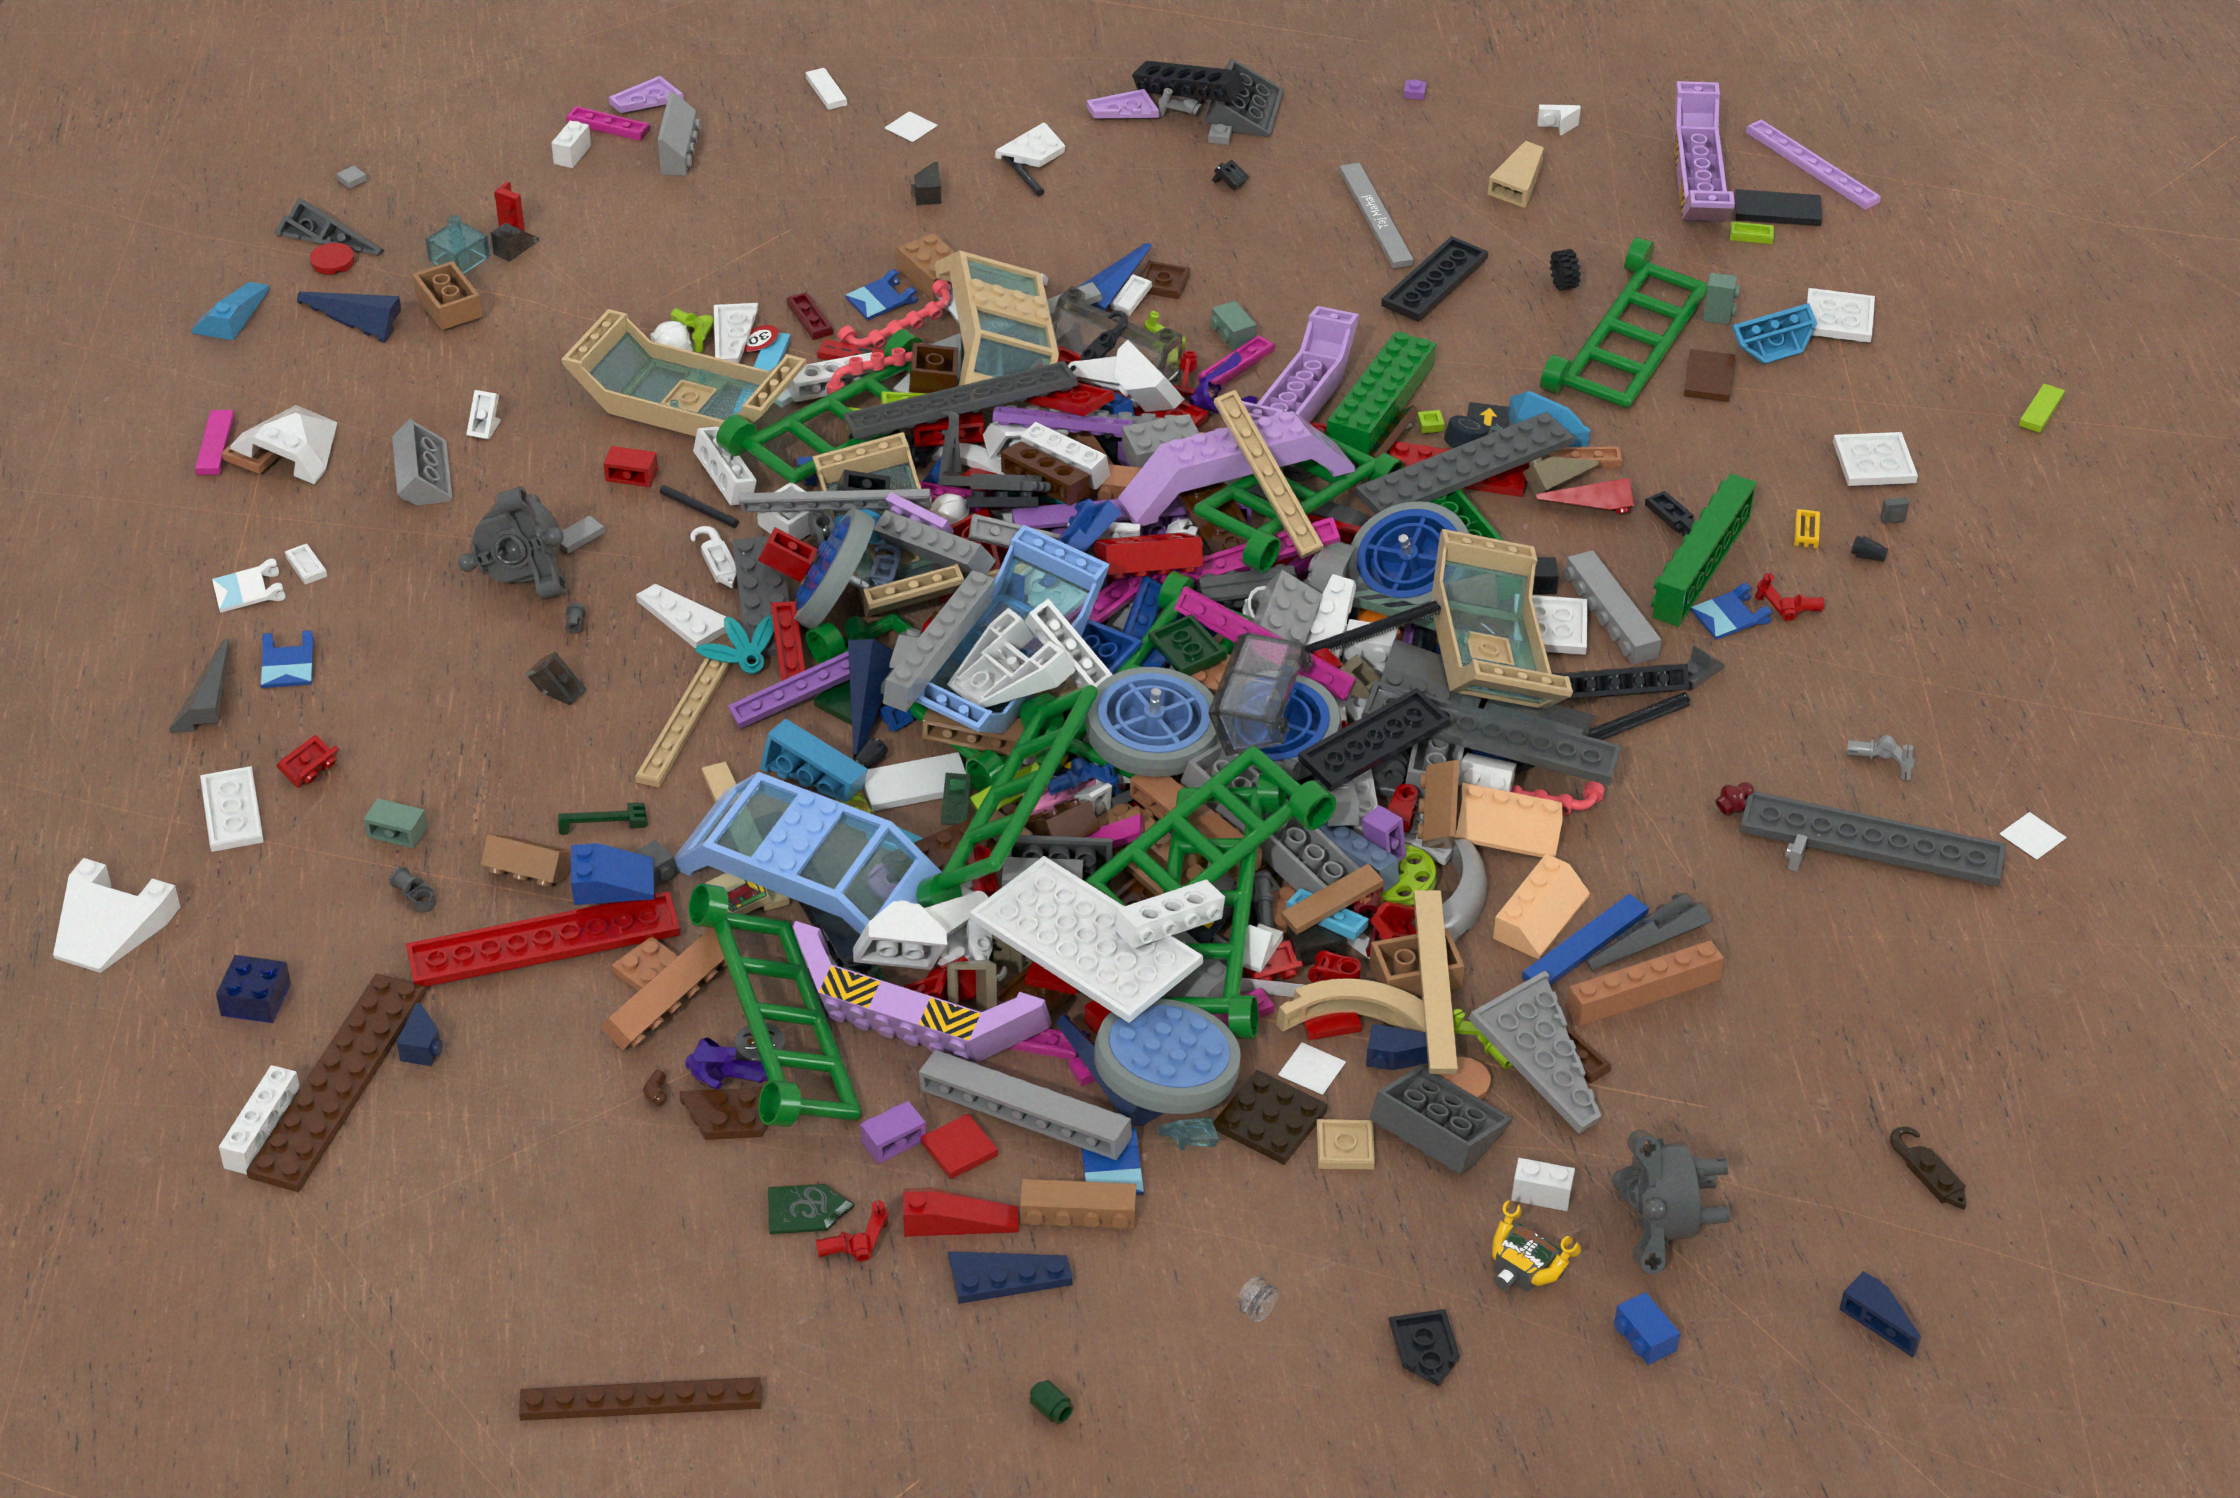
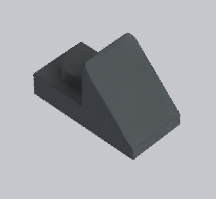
[1685,645,1725,690]

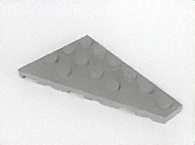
[1468,971,1601,1134]

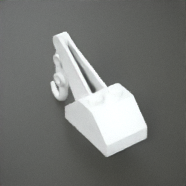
[853,891,1007,982]

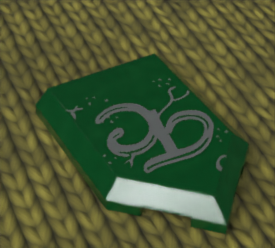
[768,1184,855,1234]

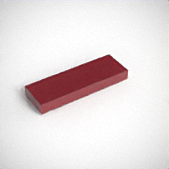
[787,292,833,340]

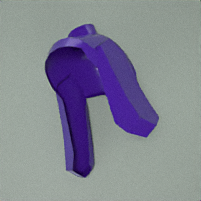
[1188,351,1258,413]
[685,1037,767,1090]

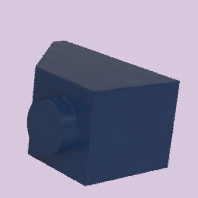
[397,1003,443,1066]

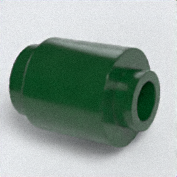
[844,616,873,640]
[1029,1380,1074,1424]

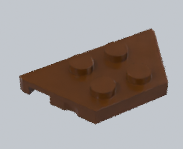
[680,1087,768,1140]

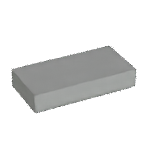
[560,515,605,554]

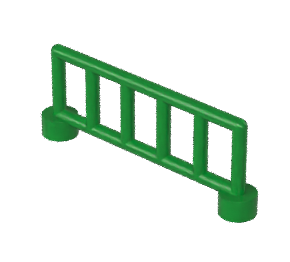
[1084,746,1337,906]

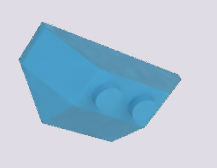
[1731,303,1817,365]
[1508,391,1591,447]

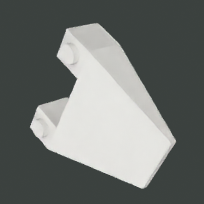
[947,608,1076,708]
[53,858,180,973]

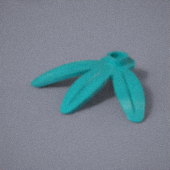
[695,615,773,674]

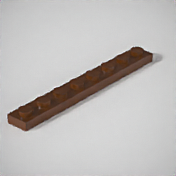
[519,1377,761,1421]

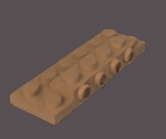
[1096,803,1214,896]

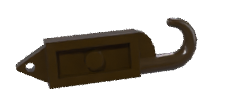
[1890,1127,1966,1210]

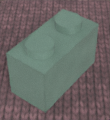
[1703,273,1740,325]
[1210,301,1256,350]
[364,798,428,849]

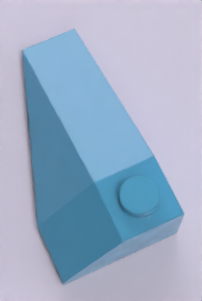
[191,282,270,340]

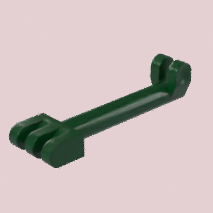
[557,803,648,835]

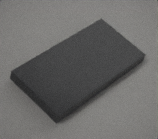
[1735,189,1822,226]

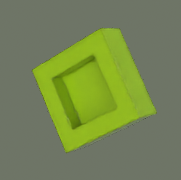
[1417,410,1445,433]

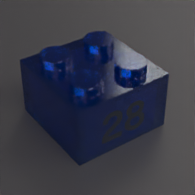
[216,955,291,1023]

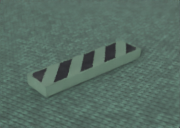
[1352,586,1436,631]

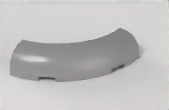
[1442,839,1487,943]

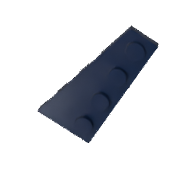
[948,1251,1073,1304]

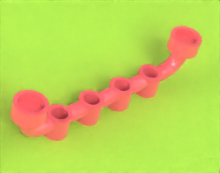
[837,279,951,348]
[826,343,923,395]
[1461,763,1604,815]

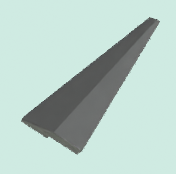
[275,198,384,255]
[169,638,230,733]
[1585,892,1711,970]

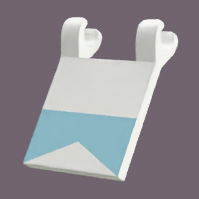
[212,559,285,613]

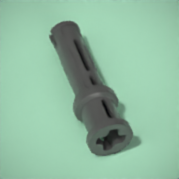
[1251,872,1274,928]

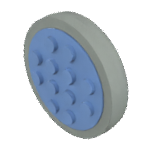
[1085,667,1221,777]
[1094,999,1241,1114]

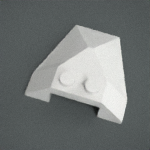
[230,405,337,485]

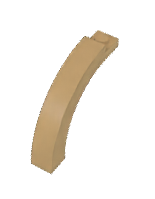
[1276,979,1425,1032]

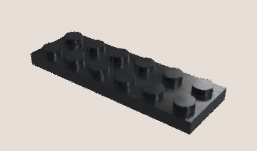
[1381,236,1488,321]
[1298,688,1450,792]

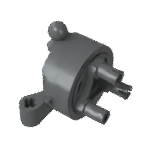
[458,486,567,600]
[1612,1129,1730,1274]

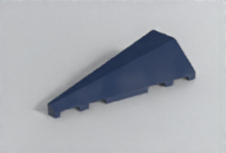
[297,291,401,343]
[848,639,894,760]
[1056,1014,1163,1126]

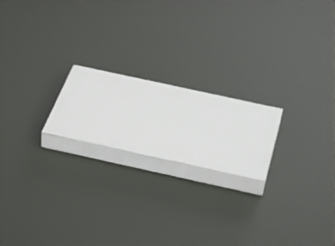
[864,752,971,812]
[200,766,264,852]

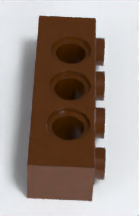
[1001,441,1090,506]

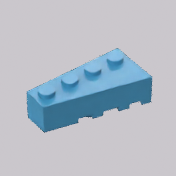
[760,718,868,803]

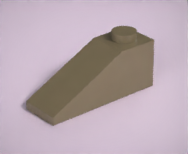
[1523,457,1599,497]

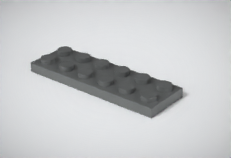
[733,536,789,657]

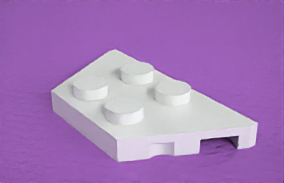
[995,123,1065,167]

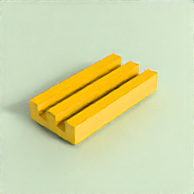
[1794,509,1820,548]

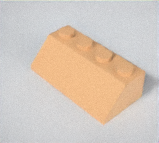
[1455,783,1562,858]
[1493,854,1590,960]

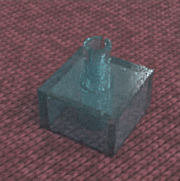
[425,215,490,274]

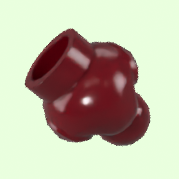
[1715,782,1754,816]

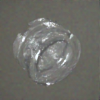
[1235,1275,1279,1322]

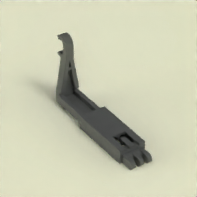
[938,410,1051,492]

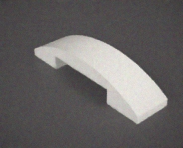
[932,443,1004,474]

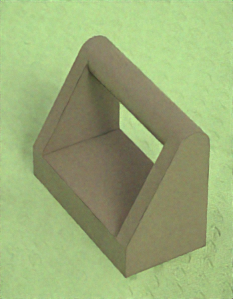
[1340,654,1381,699]
[947,959,997,1012]

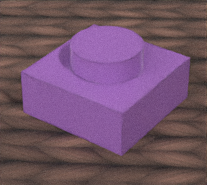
[1404,79,1426,100]

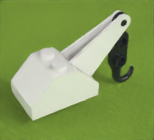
[1068,311,1184,412]

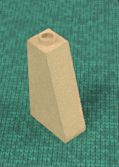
[1488,141,1544,208]

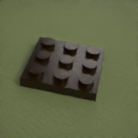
[1213,1070,1328,1165]

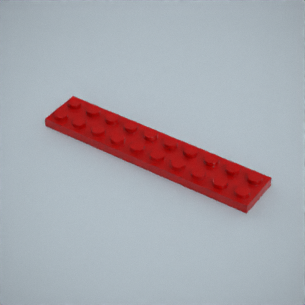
[406,891,680,987]

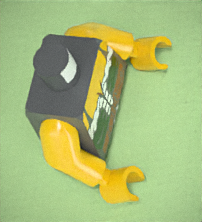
[1492,1200,1581,1291]

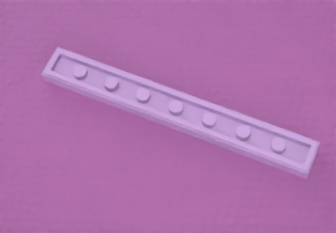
[1746,119,1881,210]

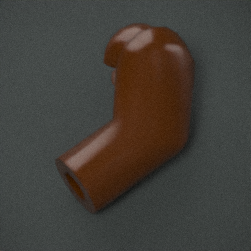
[643,1070,667,1106]

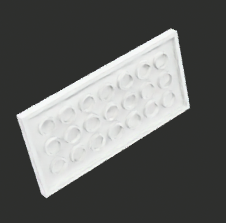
[970,856,1203,1023]

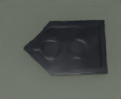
[1388,1309,1460,1386]

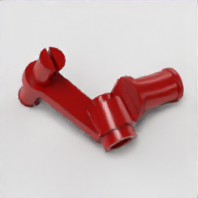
[1172,350,1198,398]
[1755,573,1824,621]
[816,1200,889,1262]

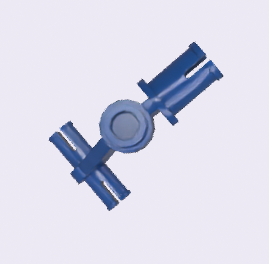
[1047,757,1120,796]

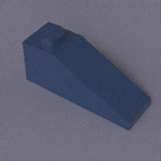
[1366,1024,1428,1070]
[1839,1271,1921,1357]

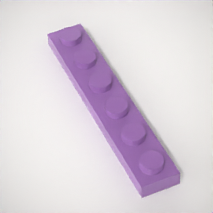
[992,406,1134,438]
[728,651,850,729]

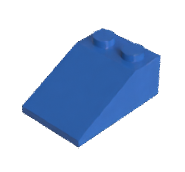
[1081,619,1143,675]
[571,843,654,905]

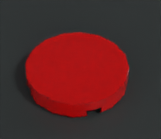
[310,243,355,275]

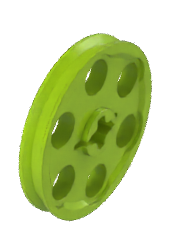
[1381,844,1436,906]

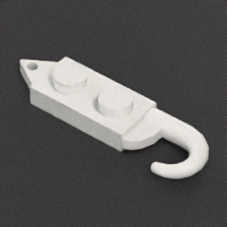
[690,526,737,588]

